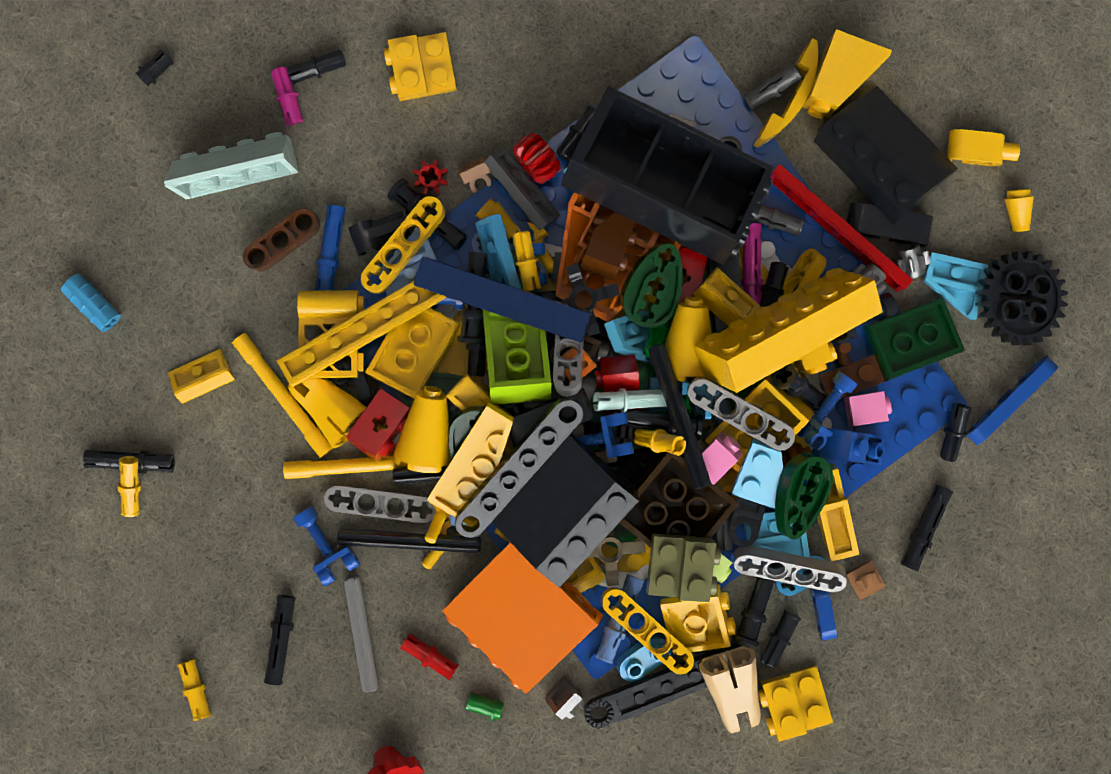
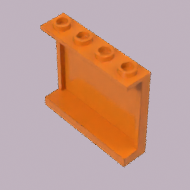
[442,542,603,694]

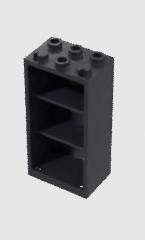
[561,86,773,265]

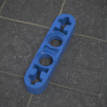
[966,356,1058,445]

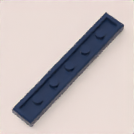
[414,257,592,343]

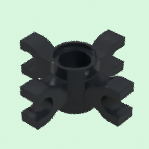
[558,263,620,336]

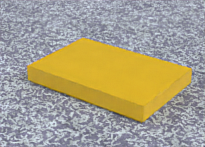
[365,308,460,399]

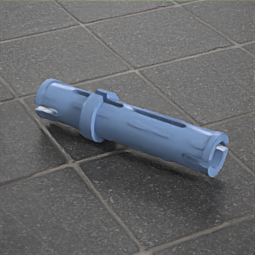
[595,574,645,664]

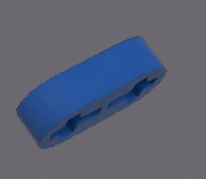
[811,588,837,641]

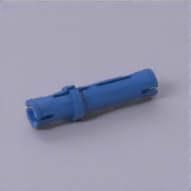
[314,205,346,291]

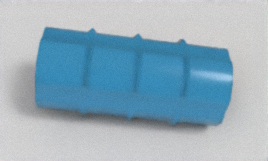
[61,273,121,332]

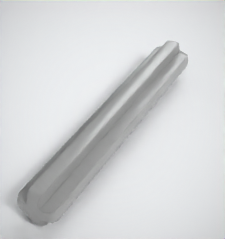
[344,577,378,693]

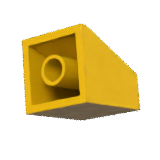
[802,29,892,119]

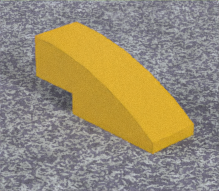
[807,463,859,562]

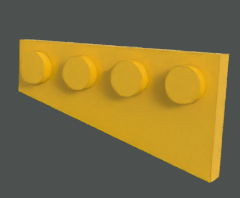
[427,402,514,527]

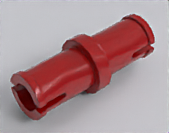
[400,633,459,681]

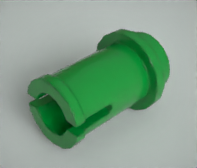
[466,692,504,721]

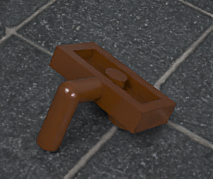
[818,342,885,399]

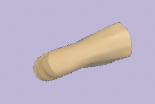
[699,646,761,733]

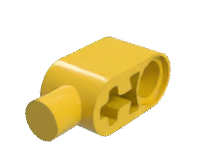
[947,129,1020,166]

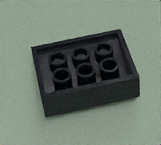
[814,86,958,225]
[492,434,639,588]

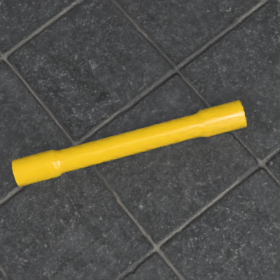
[232,333,334,458]
[283,456,408,479]

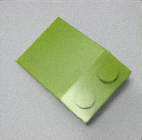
[483,309,551,405]

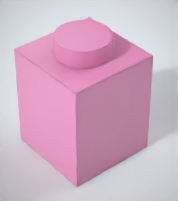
[844,391,892,426]
[701,432,743,485]

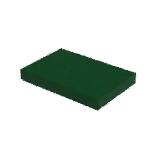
[863,297,965,382]

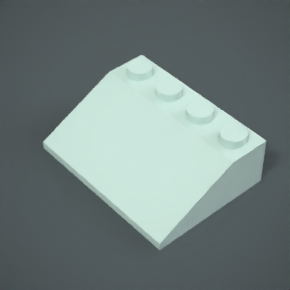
[164,132,299,199]

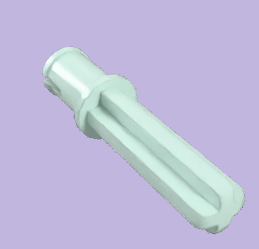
[593,388,667,412]

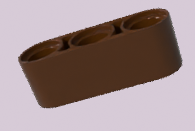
[243,208,320,272]

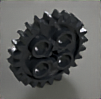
[975,251,1068,346]

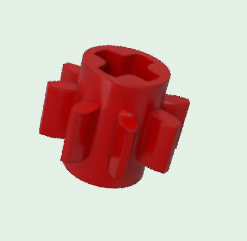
[413,160,449,196]

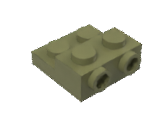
[646,534,721,602]

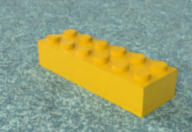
[695,268,883,393]

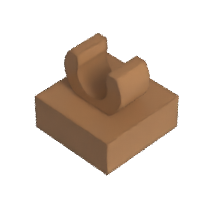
[457,156,491,193]
[846,560,886,600]

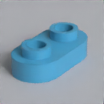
[617,633,672,682]

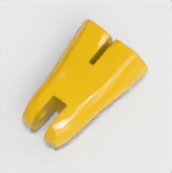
[288,378,367,449]

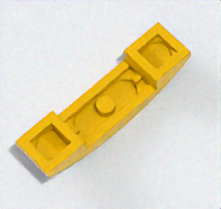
[753,38,818,148]

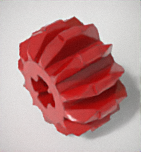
[513,132,561,184]

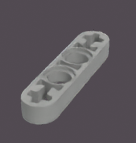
[687,377,795,450]
[324,485,436,523]
[734,545,847,592]

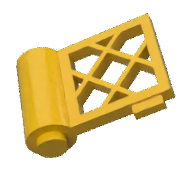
[297,290,365,378]

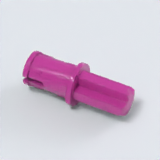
[271,67,304,126]

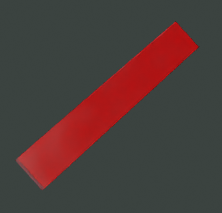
[769,164,913,292]

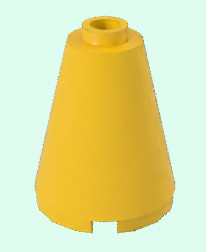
[664,297,712,382]
[393,386,451,473]

